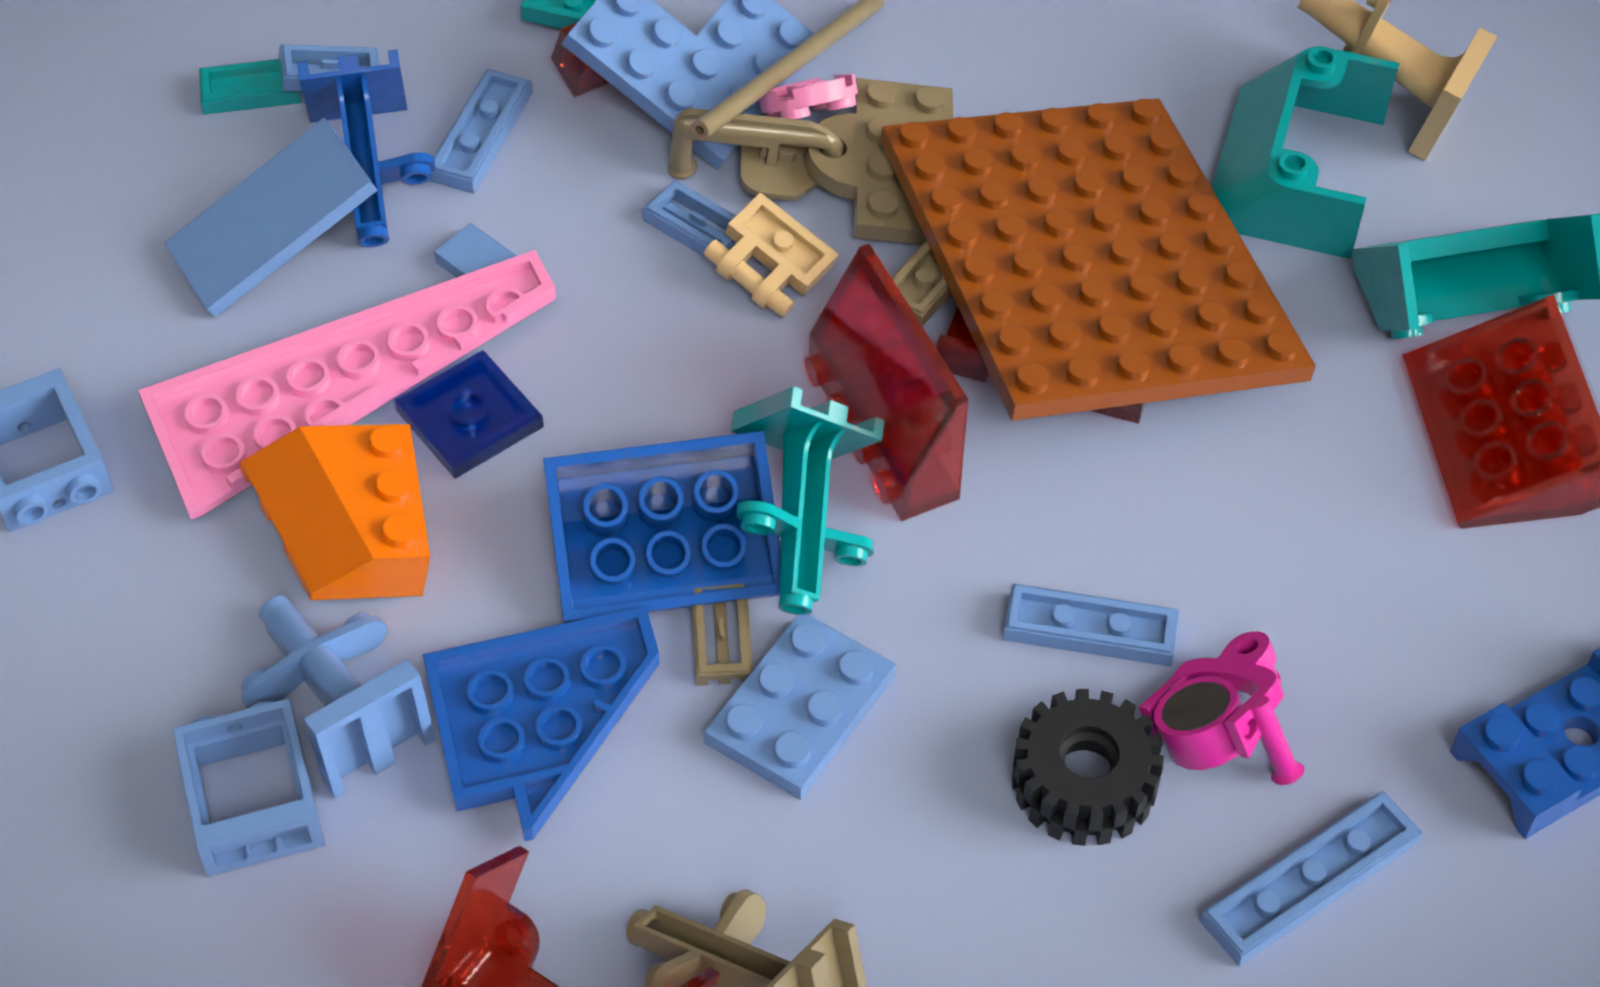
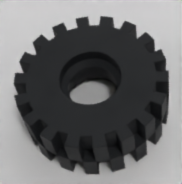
[1011,689,1164,846]

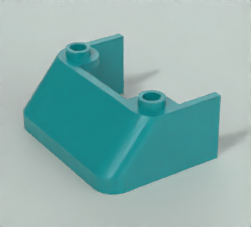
[1212,46,1399,259]
[1351,213,1600,339]

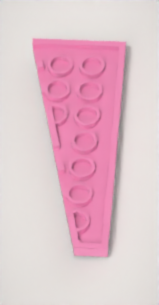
[138,250,556,520]

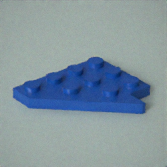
[422,605,660,841]

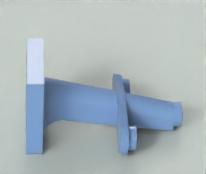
[241,595,436,799]

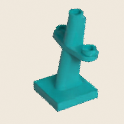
[731,386,885,615]

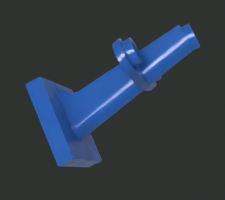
[297,49,435,247]

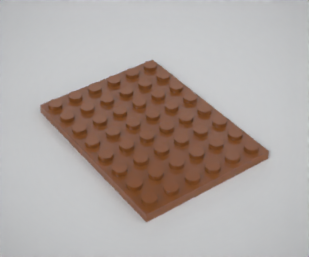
[880,98,1316,421]

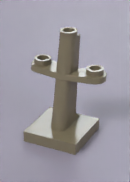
[626,889,867,987]

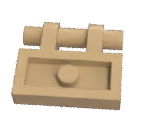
[703,192,839,318]

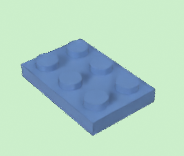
[704,614,896,800]

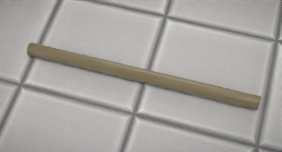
[691,0,884,140]

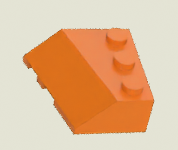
[239,424,430,600]

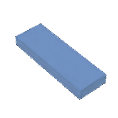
[429,69,533,194]
[1003,583,1179,666]

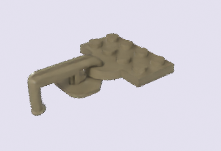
[668,78,953,245]

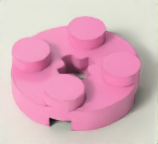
[759,73,858,119]

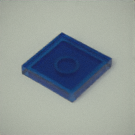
[394,350,544,479]

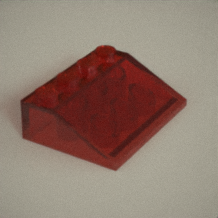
[804,243,969,521]
[1403,294,1600,529]

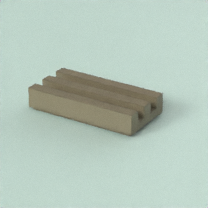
[692,584,753,686]

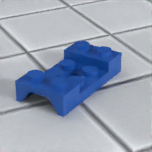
[1450,648,1600,839]

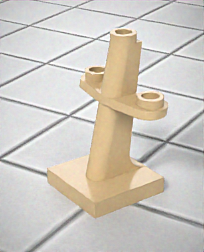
[1298,0,1498,161]

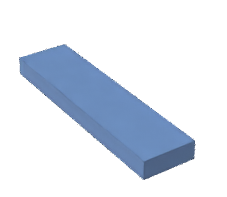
[1200,790,1423,966]

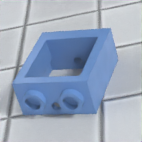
[0,368,114,532]
[172,698,325,877]

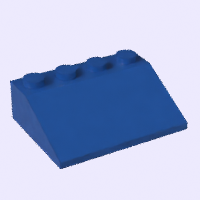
[543,431,781,623]

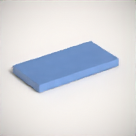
[164,118,378,317]

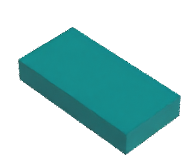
[199,59,302,115]

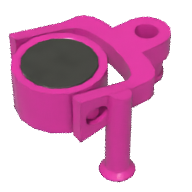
[1138,631,1304,785]

